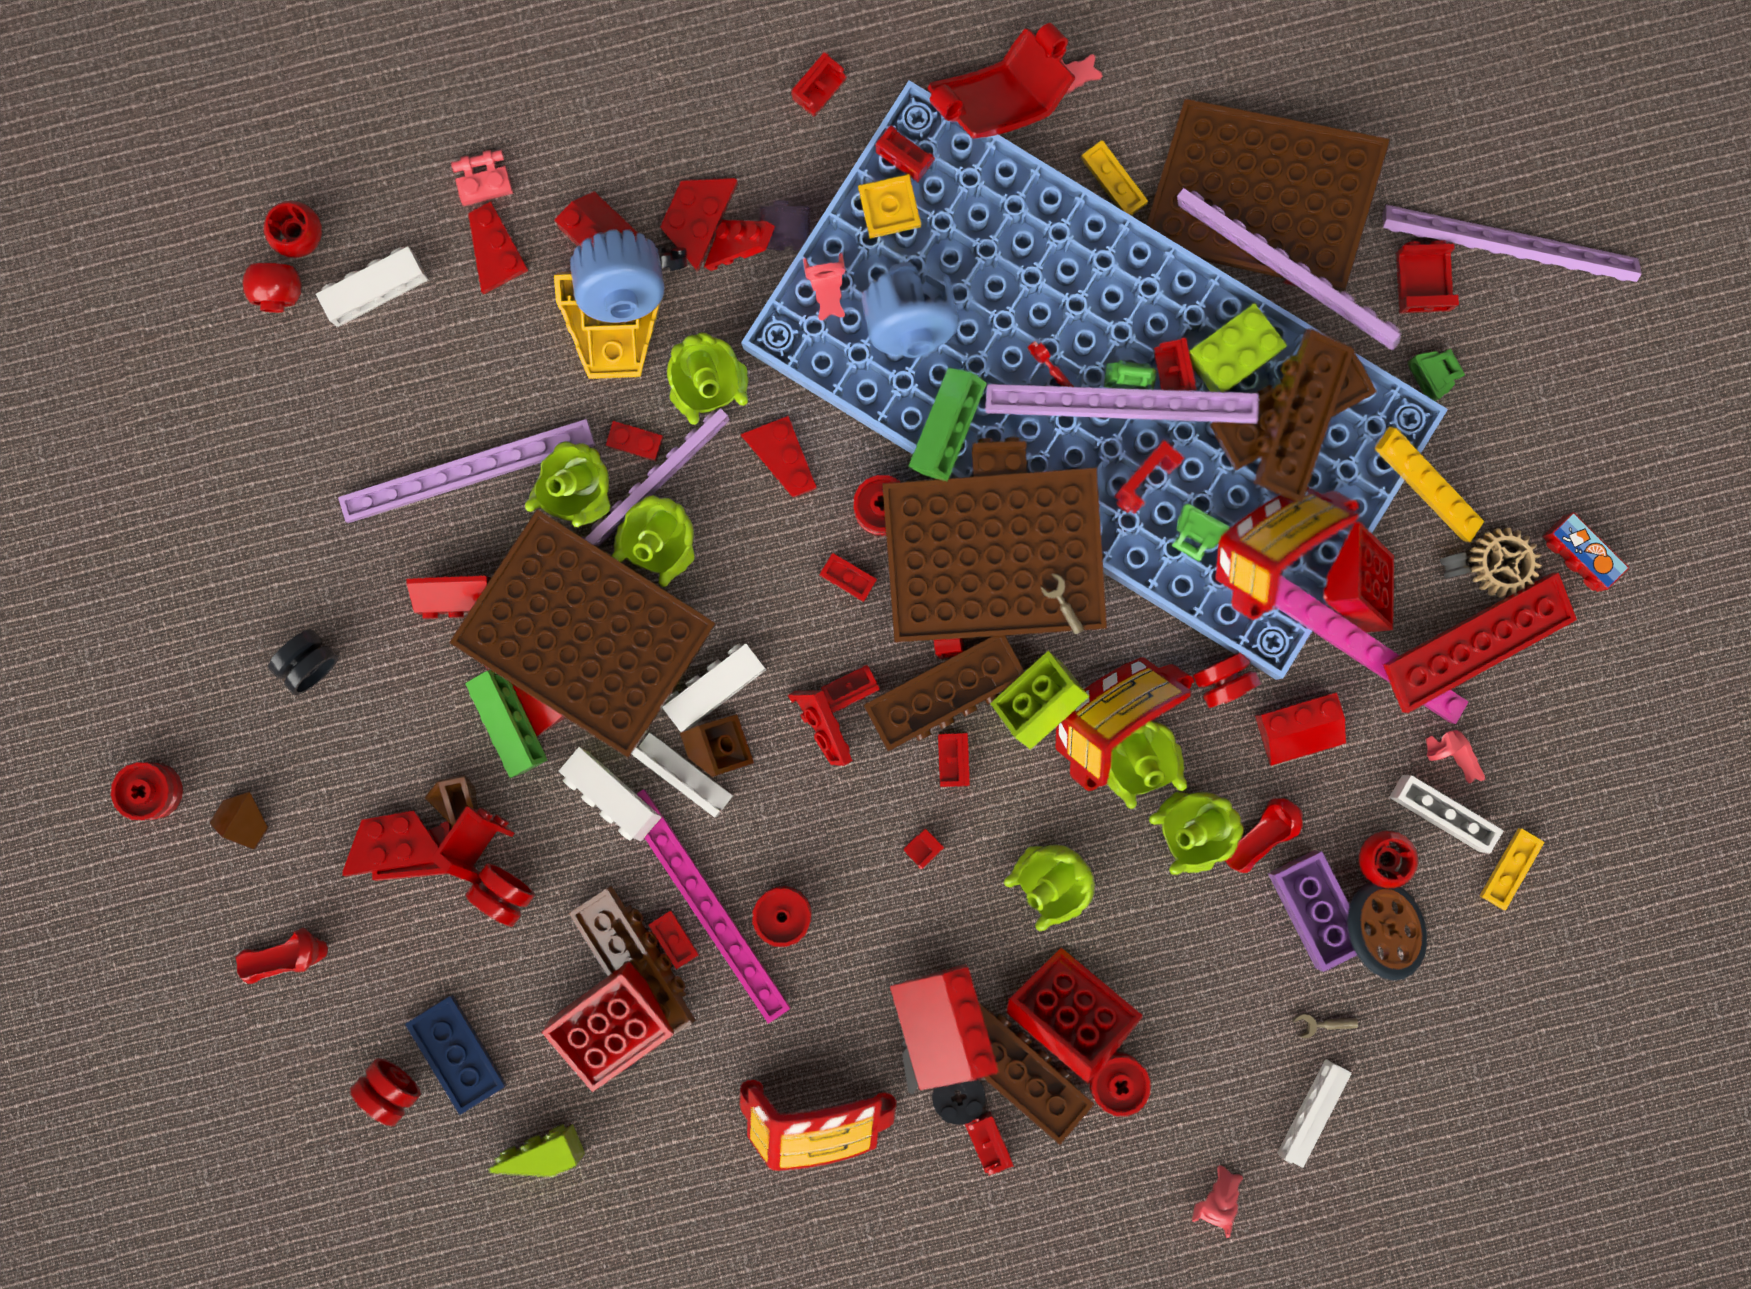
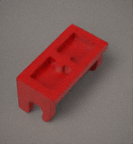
[791,52,847,117]
[876,125,935,183]
[1153,338,1197,391]
[821,665,880,713]
[938,733,970,787]
[965,1111,1014,1175]

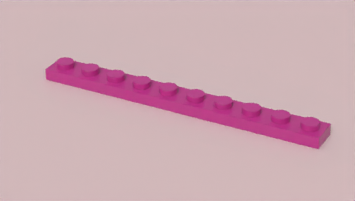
[1275,575,1468,724]
[637,789,791,1024]

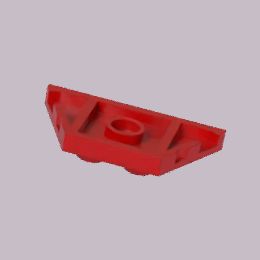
[660,178,738,271]
[342,811,439,877]

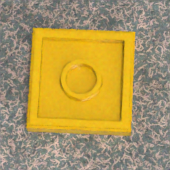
[858,174,921,239]

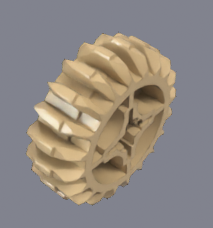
[1468,528,1542,598]

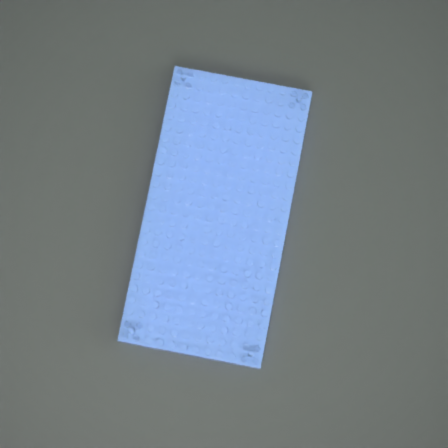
[741,80,1448,680]

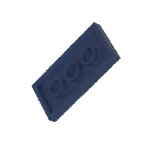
[405,995,507,1115]

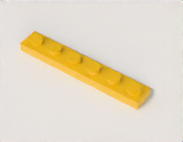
[1374,427,1484,542]

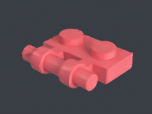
[451,150,513,206]

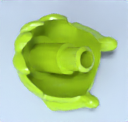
[667,332,749,425]
[525,441,610,527]
[611,495,695,587]
[1107,720,1187,809]
[1149,792,1244,875]
[1004,845,1095,931]

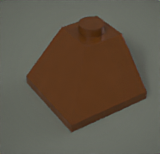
[680,714,754,777]

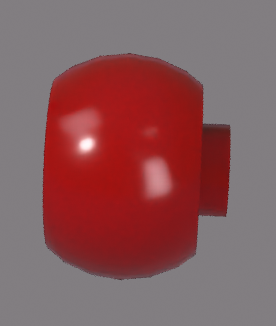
[263,200,322,258]
[242,263,302,313]
[1359,830,1419,888]

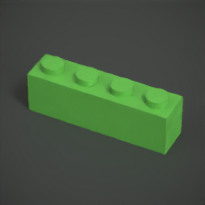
[909,368,987,481]
[465,670,548,778]

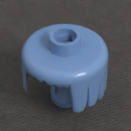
[570,230,664,323]
[862,262,959,358]

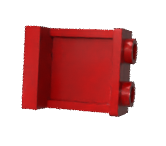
[1396,240,1459,313]
[1114,440,1185,514]

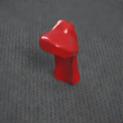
[1225,798,1303,873]
[235,927,328,984]

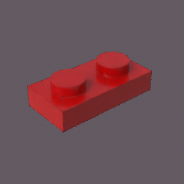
[606,421,664,461]
[819,553,877,602]
[649,910,699,970]

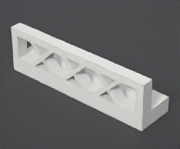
[632,733,733,817]
[1277,1059,1352,1168]

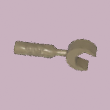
[1041,573,1084,635]
[1292,1013,1358,1038]

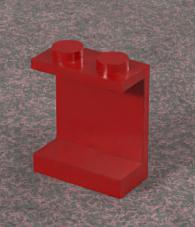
[431,806,515,883]

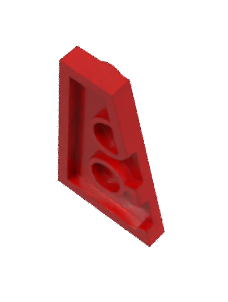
[468,202,529,295]
[787,690,853,766]
[372,821,452,881]

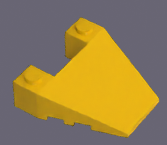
[554,268,662,379]

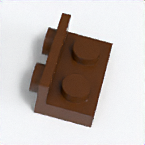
[972,437,1027,477]

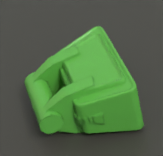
[1407,349,1465,401]
[1104,360,1157,390]
[1172,504,1230,562]

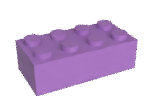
[1268,850,1357,972]

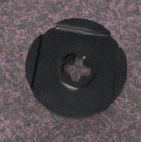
[655,245,687,271]
[932,1079,985,1125]

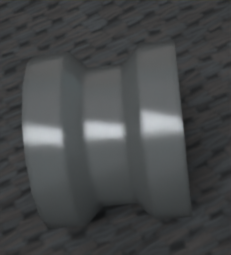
[1440,552,1471,579]

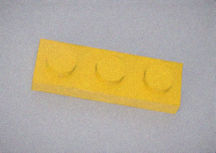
[1081,140,1148,215]
[1479,828,1545,910]

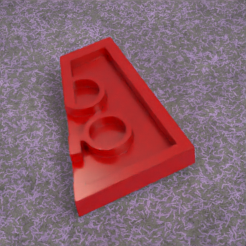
[704,220,775,271]
[740,416,817,498]

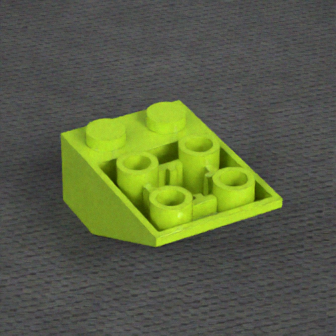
[489,1124,585,1177]

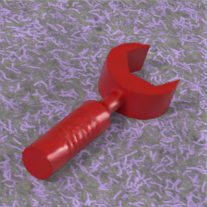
[1027,341,1074,387]

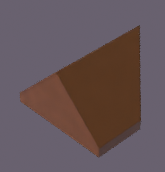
[424,775,478,827]
[210,792,269,849]

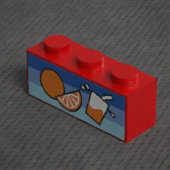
[1542,512,1630,592]

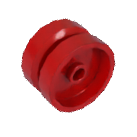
[853,475,900,536]
[1192,653,1261,708]
[111,762,183,821]
[465,863,535,927]
[752,886,812,947]
[1088,1052,1151,1116]
[350,1058,421,1126]

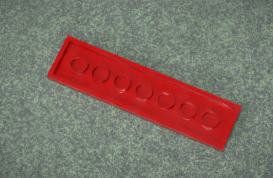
[1383,573,1577,713]

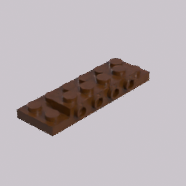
[1254,329,1354,502]
[1209,345,1377,471]
[863,635,1024,751]
[568,885,696,1037]
[978,1002,1095,1145]

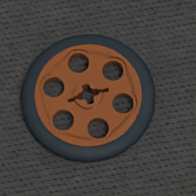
[1348,882,1427,981]

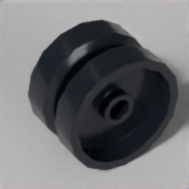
[268,629,338,695]

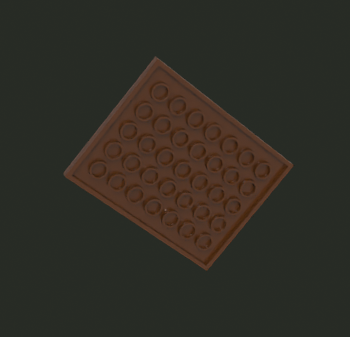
[1146,99,1390,292]
[883,468,1107,642]
[449,509,716,758]

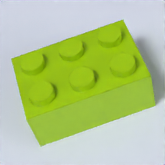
[1189,303,1287,393]
[990,651,1089,750]

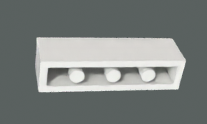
[316,246,428,327]
[662,643,766,733]
[559,747,661,841]
[1389,775,1503,854]

